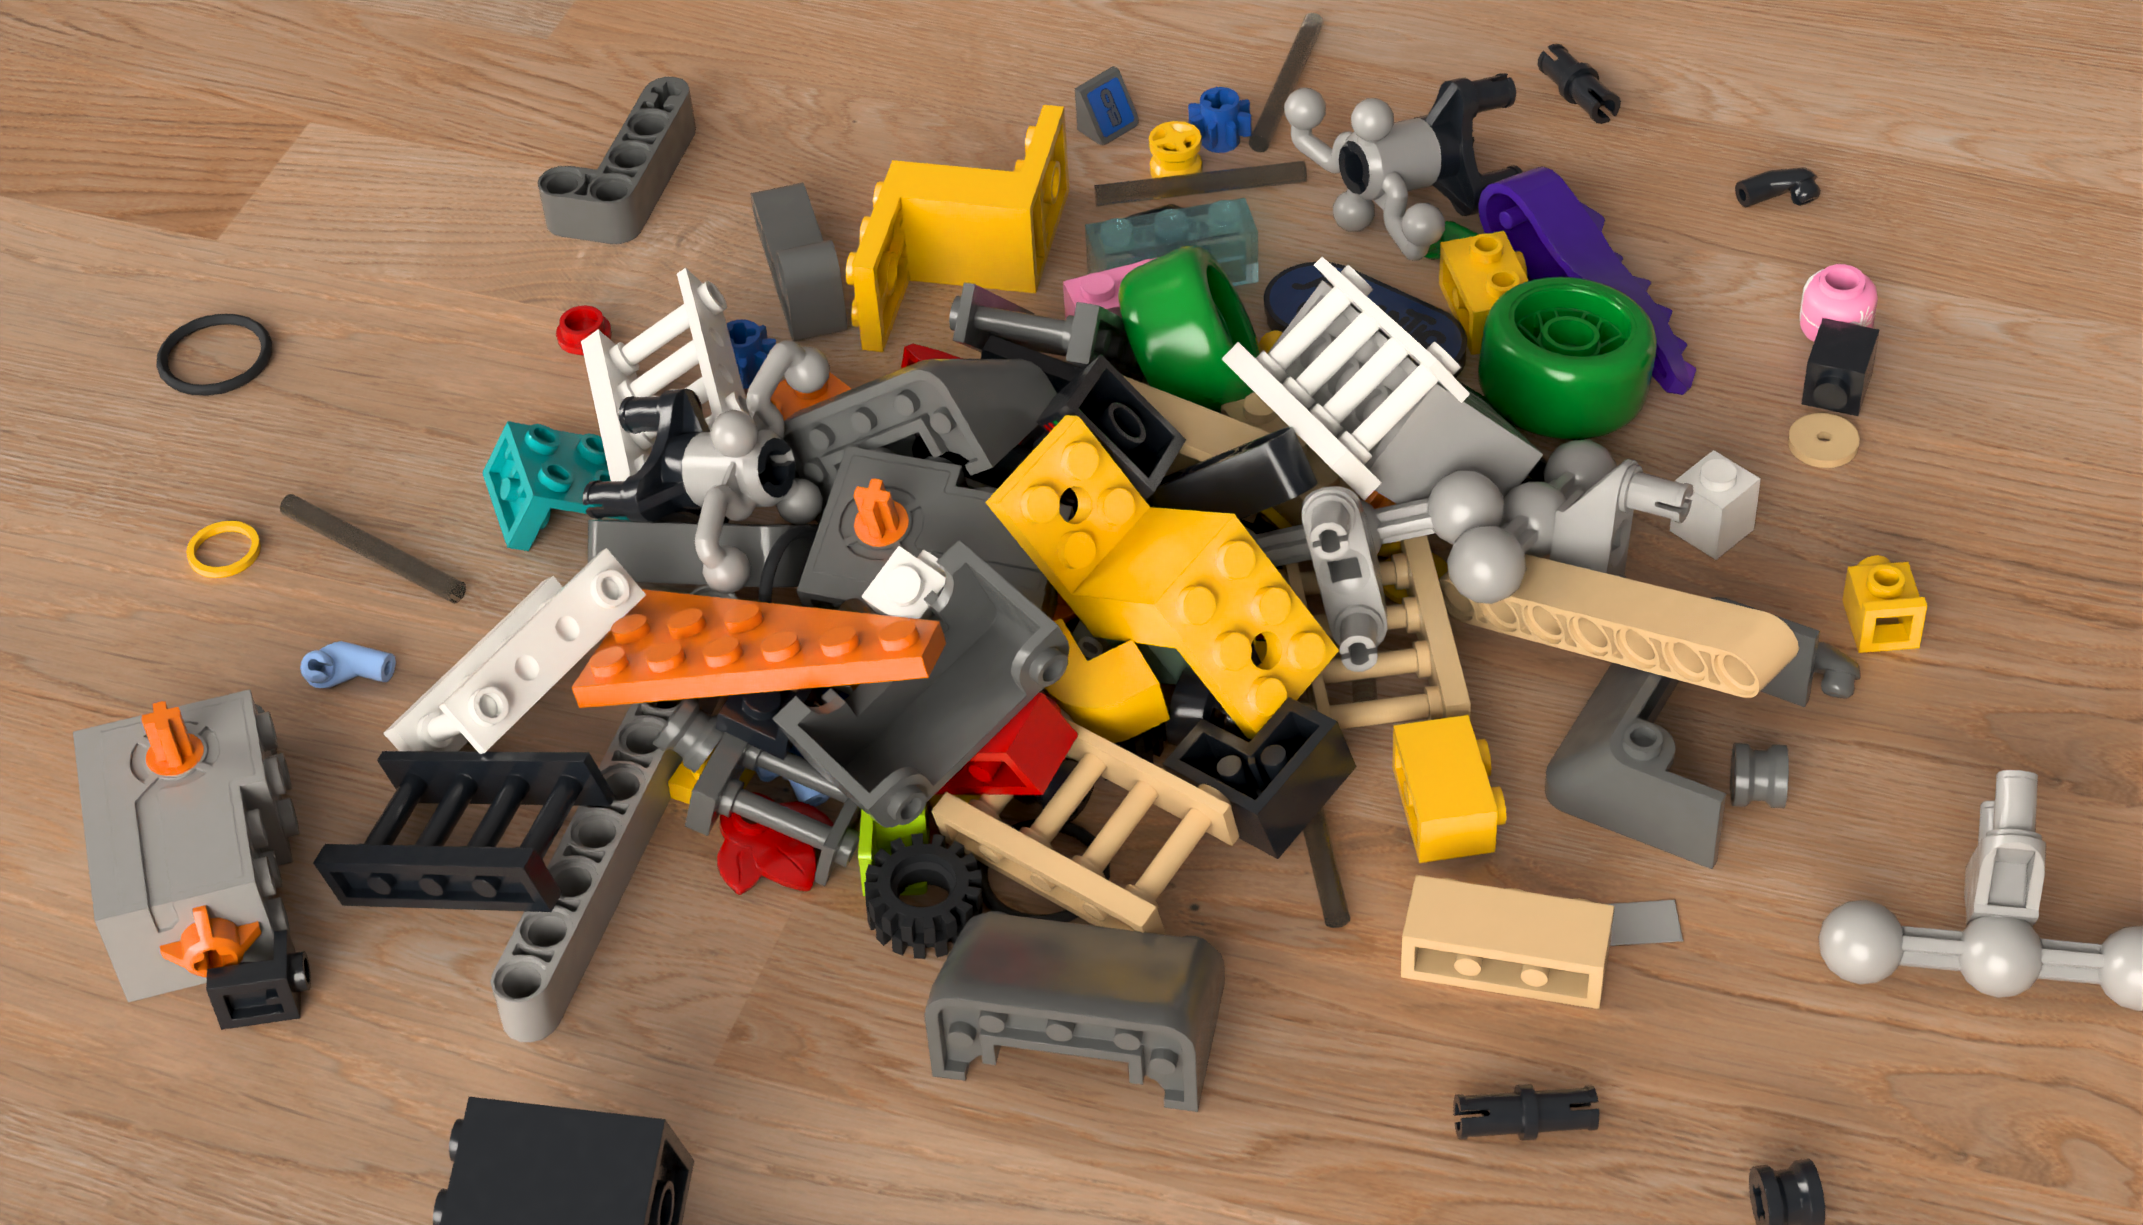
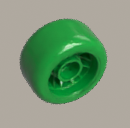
[1118,245,1261,413]
[1478,277,1657,440]

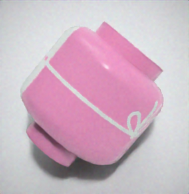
[1799,264,1878,342]

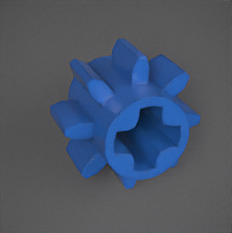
[1188,87,1252,153]
[726,319,776,389]

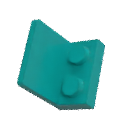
[482,421,630,551]

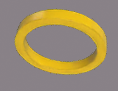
[186,521,261,578]

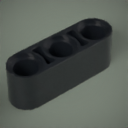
[1145,427,1318,520]

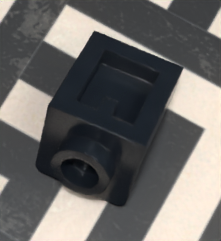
[715,688,820,760]
[206,929,311,1030]

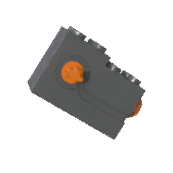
[797,446,1078,692]

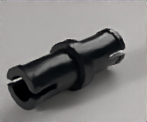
[1537,44,1621,124]
[1453,1084,1599,1141]

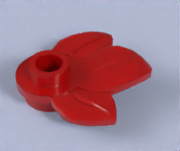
[717,792,834,895]

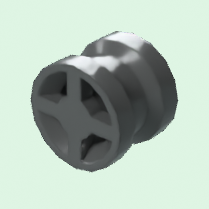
[652,698,724,773]
[1730,743,1789,808]

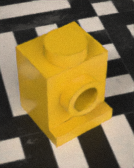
[1842,555,1927,653]

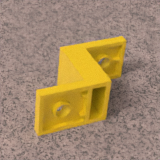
[846,105,1070,352]
[985,415,1339,739]

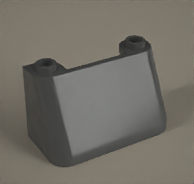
[783,359,1057,524]
[772,540,1070,828]
[924,911,1225,1112]

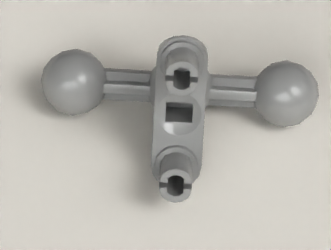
[1447,440,1693,604]
[1243,470,1504,672]
[1818,770,2143,1011]

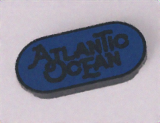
[1264,262,1467,378]

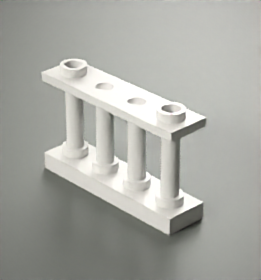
[1222,257,1470,501]
[581,268,750,481]
[383,548,646,754]

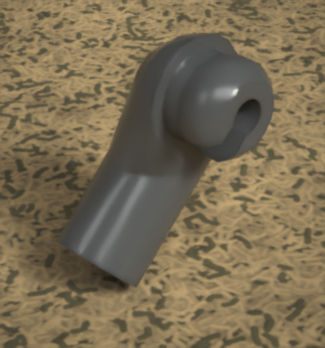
[1814,642,1861,699]

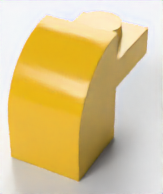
[1044,618,1170,743]

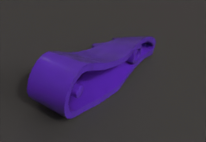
[1478,166,1696,395]

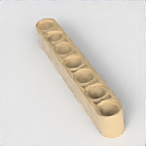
[1439,554,1799,698]

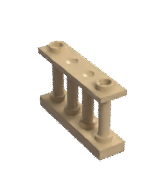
[1277,535,1471,729]
[931,708,1239,935]

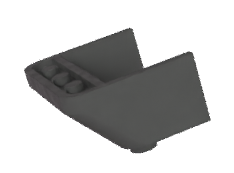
[1545,597,1820,869]

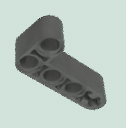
[537,77,696,244]
[751,182,848,342]
[588,519,819,587]

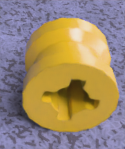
[1149,121,1202,187]

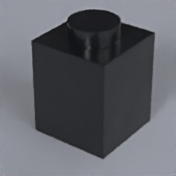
[1801,318,1880,416]

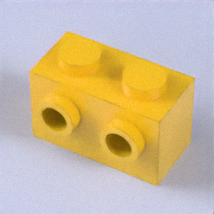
[1439,231,1529,355]
[1392,715,1506,863]

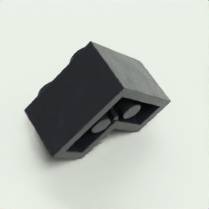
[1162,697,1357,859]

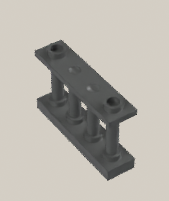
[949,282,1144,383]
[685,685,861,886]

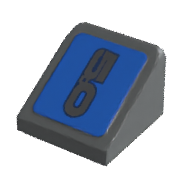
[1075,66,1139,145]

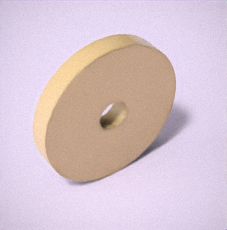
[1788,413,1860,468]

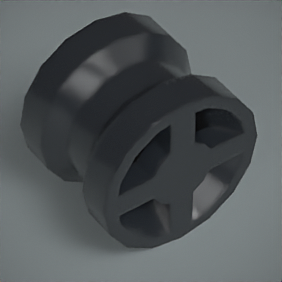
[1749,1159,1826,1225]

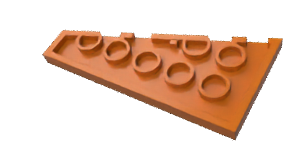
[572,589,946,708]

